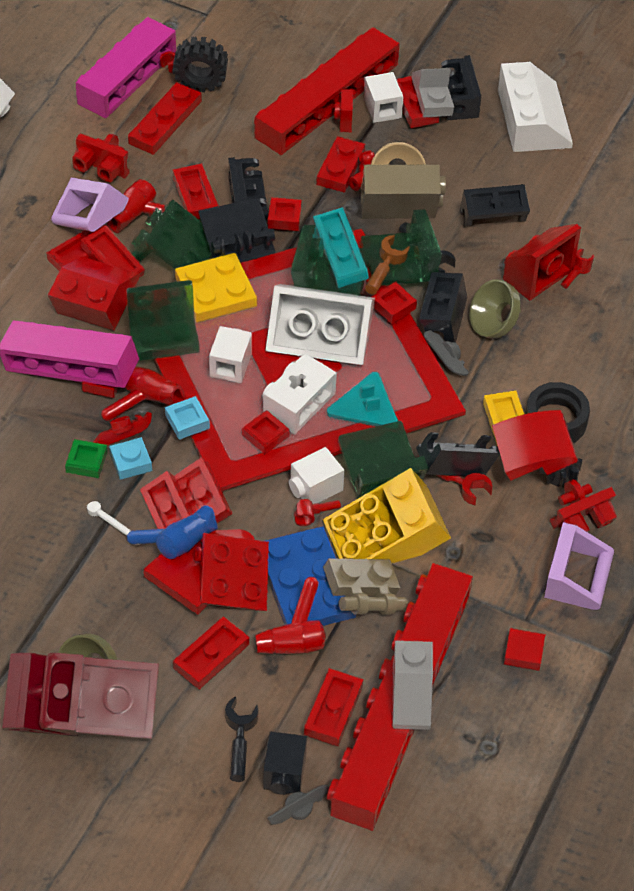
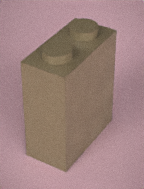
[361,165,446,219]

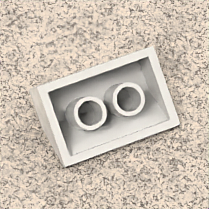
[498,62,573,152]
[266,284,375,365]

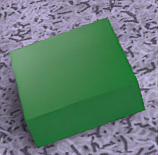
[65,439,108,478]

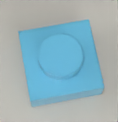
[165,396,210,440]
[109,437,152,480]

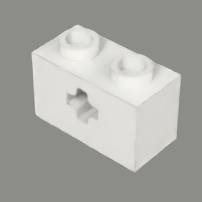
[262,353,337,434]

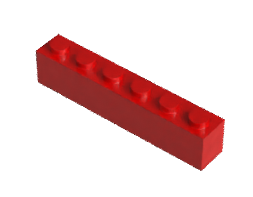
[254,27,400,155]

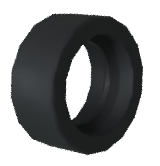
[525,382,590,443]

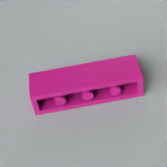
[75,17,176,118]
[0,320,139,388]

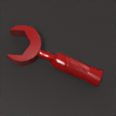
[415,456,493,505]

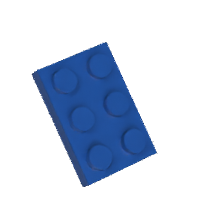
[266,526,356,626]

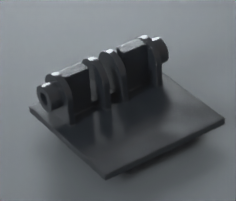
[198,198,276,263]

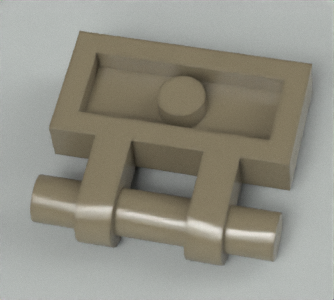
[323,558,408,615]

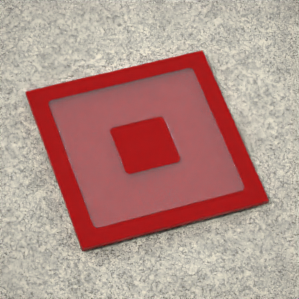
[127,228,466,491]

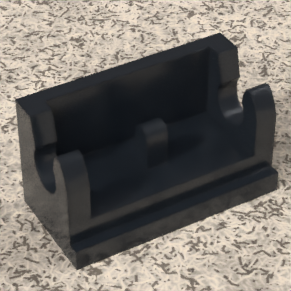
[441,55,482,121]
[228,157,269,221]
[460,184,530,227]
[419,272,468,343]
[416,432,500,476]

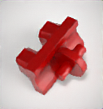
[72,133,130,183]
[549,479,617,532]

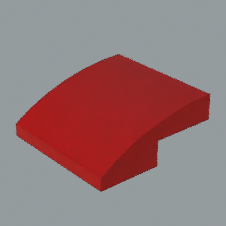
[492,410,578,481]
[140,457,233,529]
[144,542,209,615]

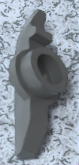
[423,330,469,376]
[267,785,329,825]

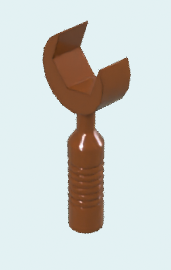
[365,235,410,295]

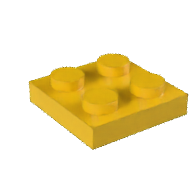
[175,253,257,323]

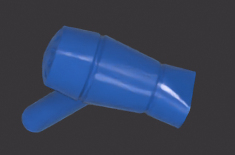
[127,505,218,559]

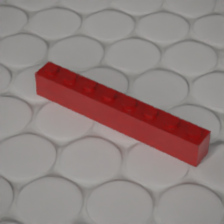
[327,563,473,831]

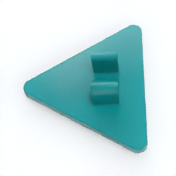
[327,372,399,430]

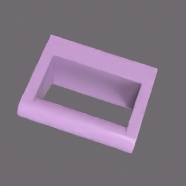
[51,178,129,232]
[544,522,614,610]

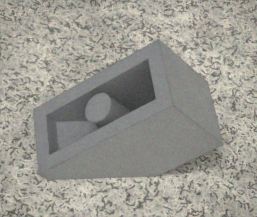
[393,641,433,730]

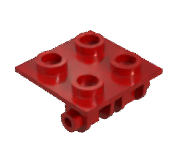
[194,533,269,612]

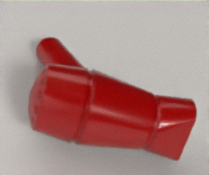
[107,179,187,233]
[101,367,187,421]
[255,577,326,654]

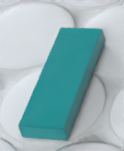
[313,207,369,288]

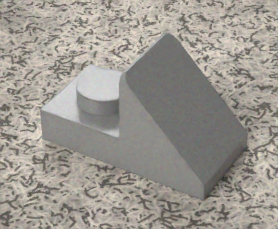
[411,68,454,117]

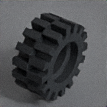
[173,36,228,92]

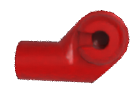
[349,151,375,191]

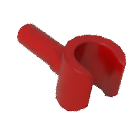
[160,51,175,73]
[561,249,595,289]
[294,499,341,526]

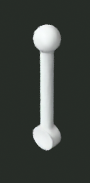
[87,501,140,546]

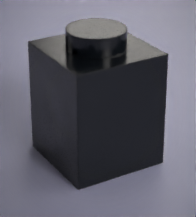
[263,731,307,795]

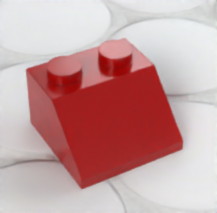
[503,224,581,301]
[48,257,140,331]

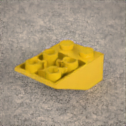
[322,468,451,564]

